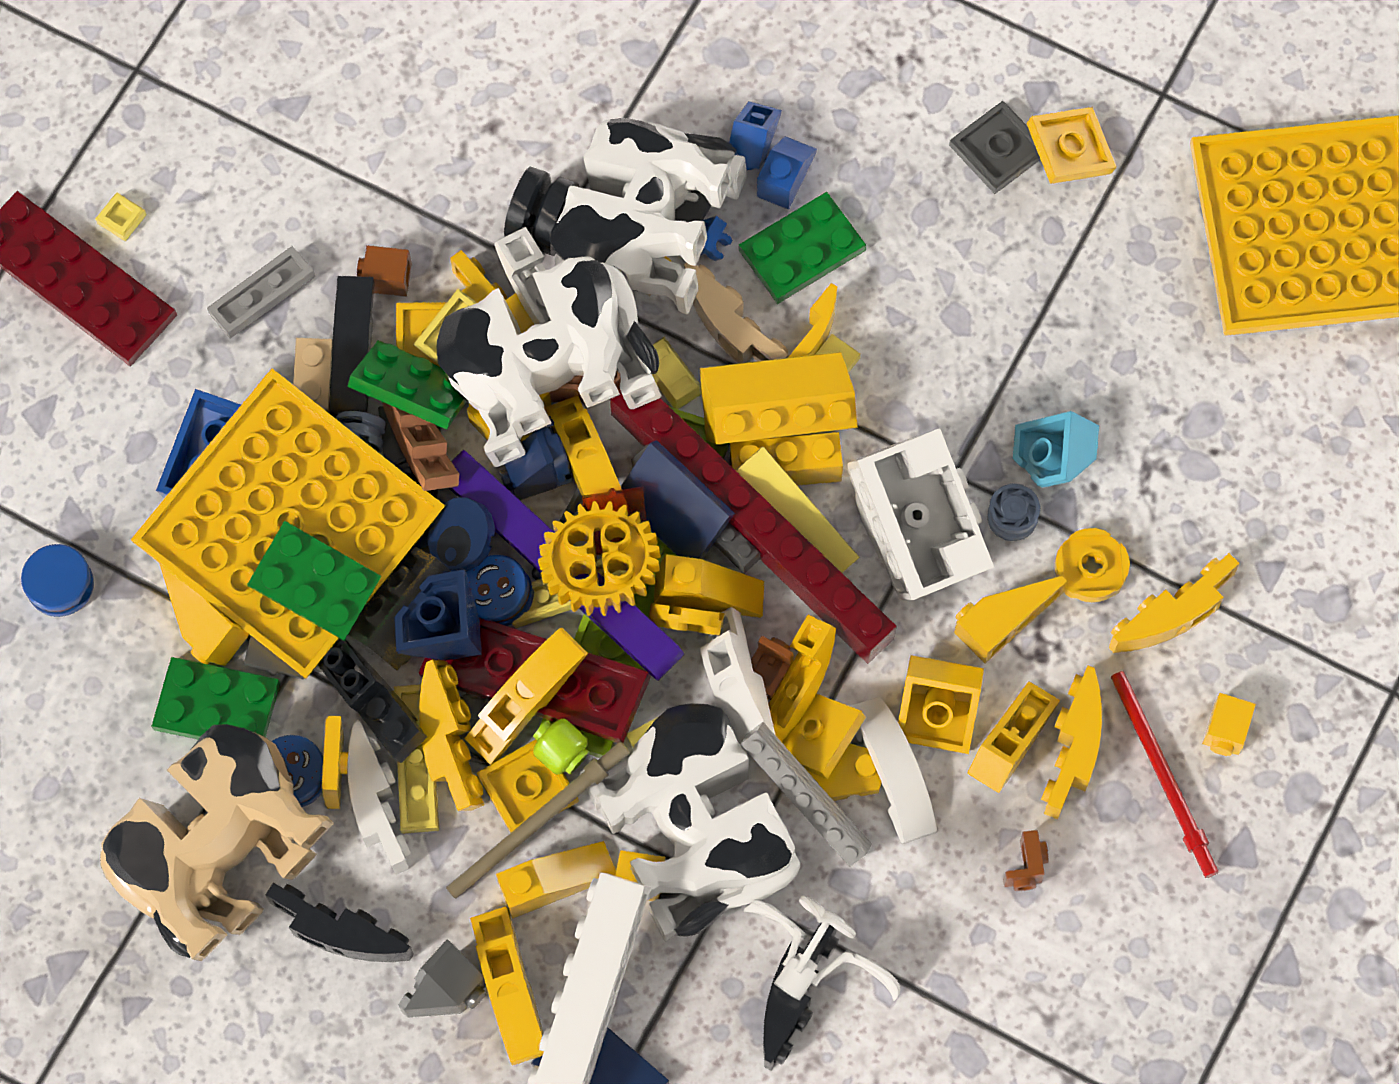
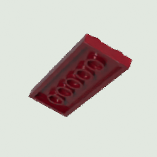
[0,190,177,367]
[418,618,651,743]

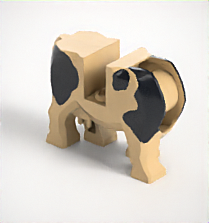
[100,724,334,961]

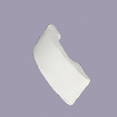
[494,227,551,325]
[850,697,937,844]

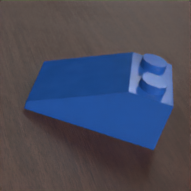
[156,389,241,498]

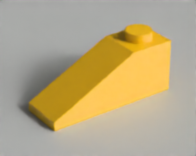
[654,554,764,618]
[160,564,249,666]
[954,576,1067,663]
[967,681,1060,793]
[496,841,616,919]

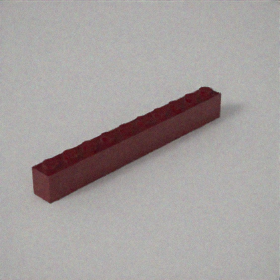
[610,390,897,664]

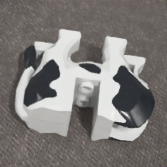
[549,118,747,314]
[437,257,662,467]
[580,703,801,942]

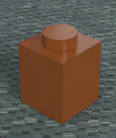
[357,245,412,297]

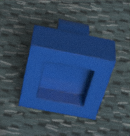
[700,216,733,261]

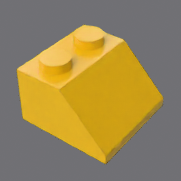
[898,655,984,754]

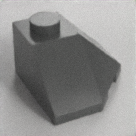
[399,939,487,1018]

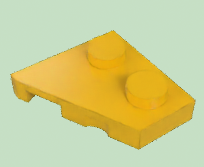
[807,744,882,801]

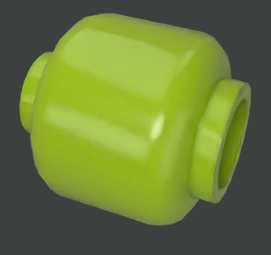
[533,719,590,775]

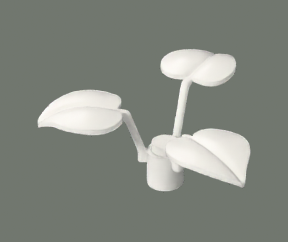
[743,896,900,1001]

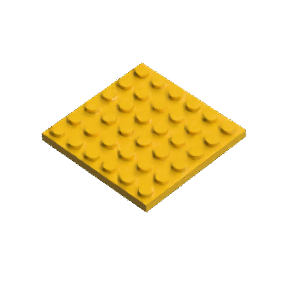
[1190,115,1399,336]
[131,368,445,679]

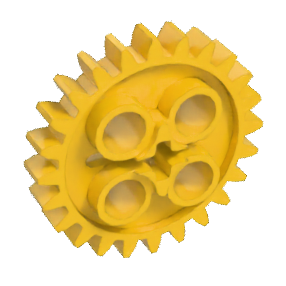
[538,501,661,616]

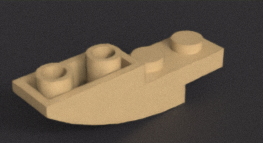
[684,262,789,363]
[293,338,333,414]

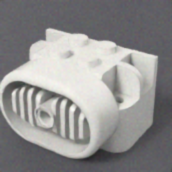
[847,428,994,601]

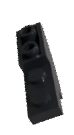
[318,639,427,763]
[265,882,414,962]
[763,923,839,1071]

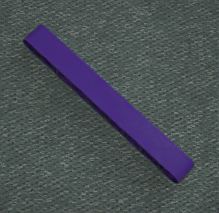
[449,450,685,681]

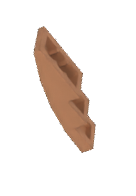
[381,401,459,491]

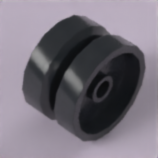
[504,166,579,256]

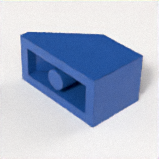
[729,101,782,170]
[757,136,817,210]

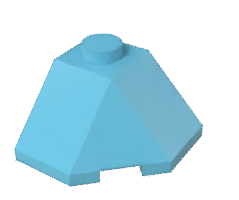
[1013,411,1099,488]

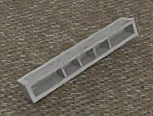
[740,722,872,867]

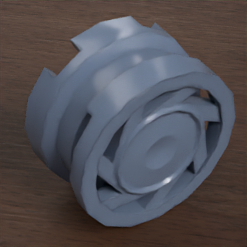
[336,411,386,454]
[987,483,1040,541]

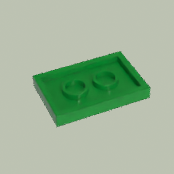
[739,191,866,304]
[347,340,467,429]
[247,521,382,641]
[151,657,280,740]

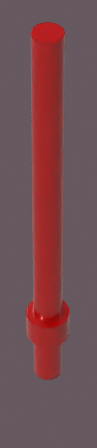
[1111,671,1219,878]

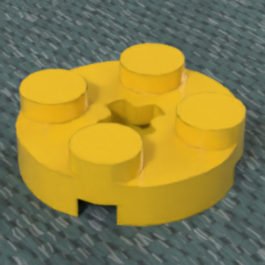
[1055,528,1130,602]
[649,603,725,635]

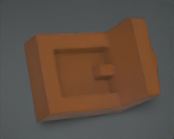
[751,636,794,700]
[1003,830,1049,891]

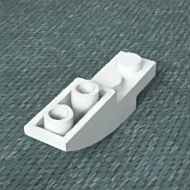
[700,607,776,754]
[348,721,411,875]

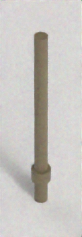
[446,741,630,899]

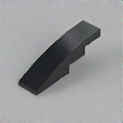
[330,276,375,419]

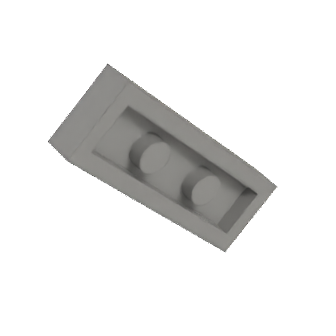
[207,246,315,339]

